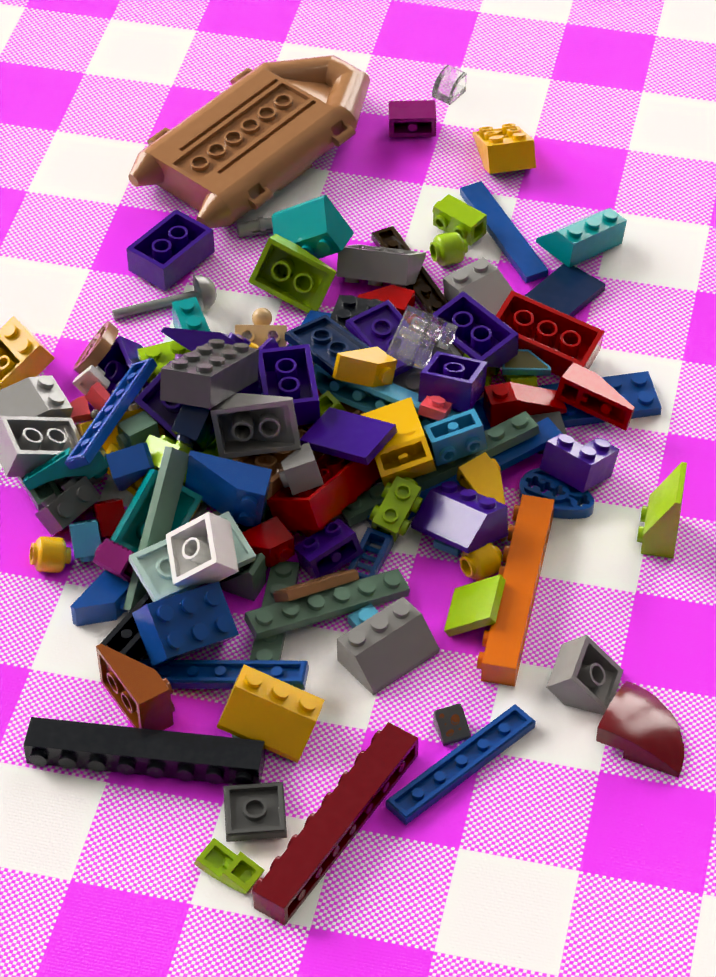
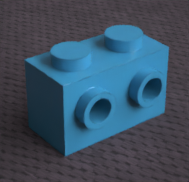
[423,408,488,466]

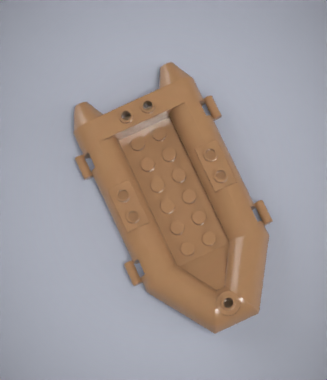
[128,55,370,228]

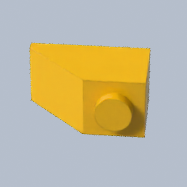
[332,347,398,388]

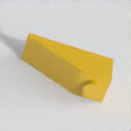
[456,452,509,542]

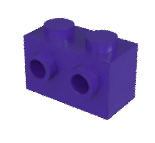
[294,518,363,579]

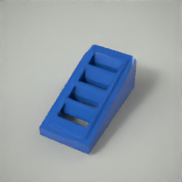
[347,527,394,579]

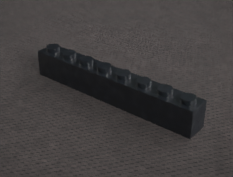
[23,717,265,785]

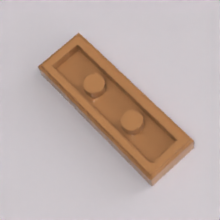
[273,569,359,602]

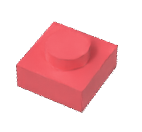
[418,395,453,421]

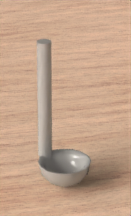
[112,275,217,320]

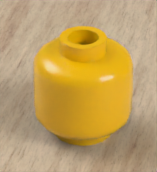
[29,536,71,573]
[460,543,503,581]

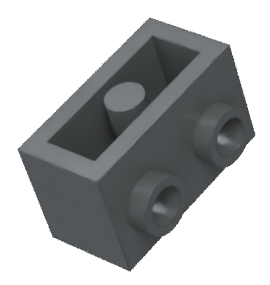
[35,476,102,536]

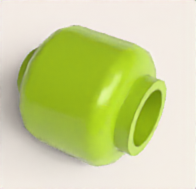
[429,232,468,266]

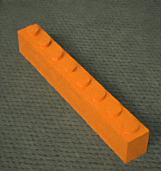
[477,494,555,687]

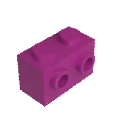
[388,100,437,137]

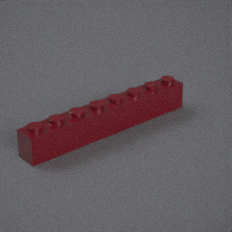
[252,722,418,926]

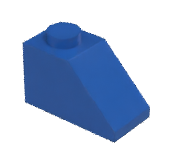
[70,570,130,626]

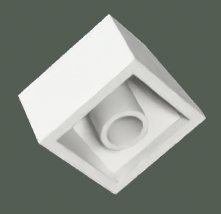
[166,512,239,586]

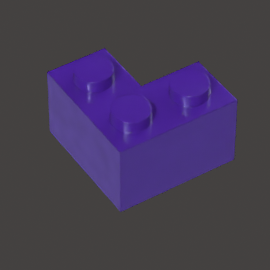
[539,433,620,493]

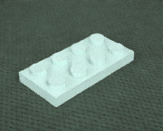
[129,511,256,602]

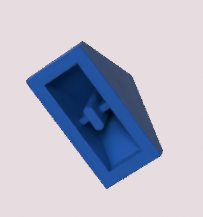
[106,443,154,491]

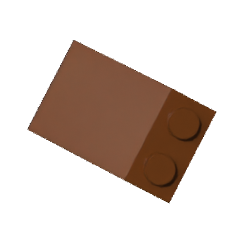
[96,644,175,730]

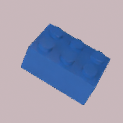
[132,581,239,667]

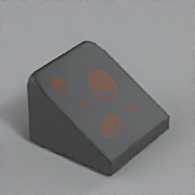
[433,704,471,746]

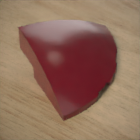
[596,681,684,778]

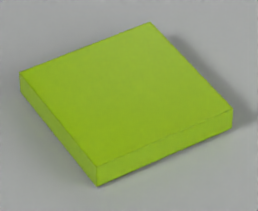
[444,574,506,637]

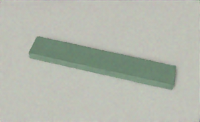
[123,446,189,611]

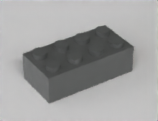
[160,339,259,409]

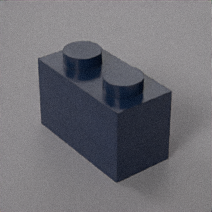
[171,404,213,451]

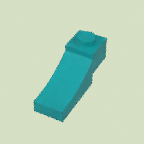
[23,447,109,491]

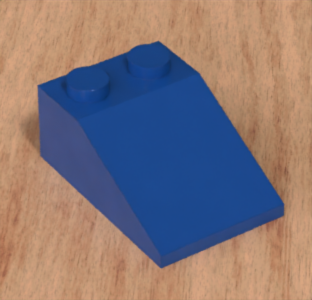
[185,450,272,527]

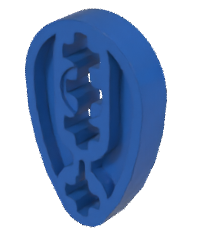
[519,468,594,519]

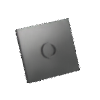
[223,782,287,842]

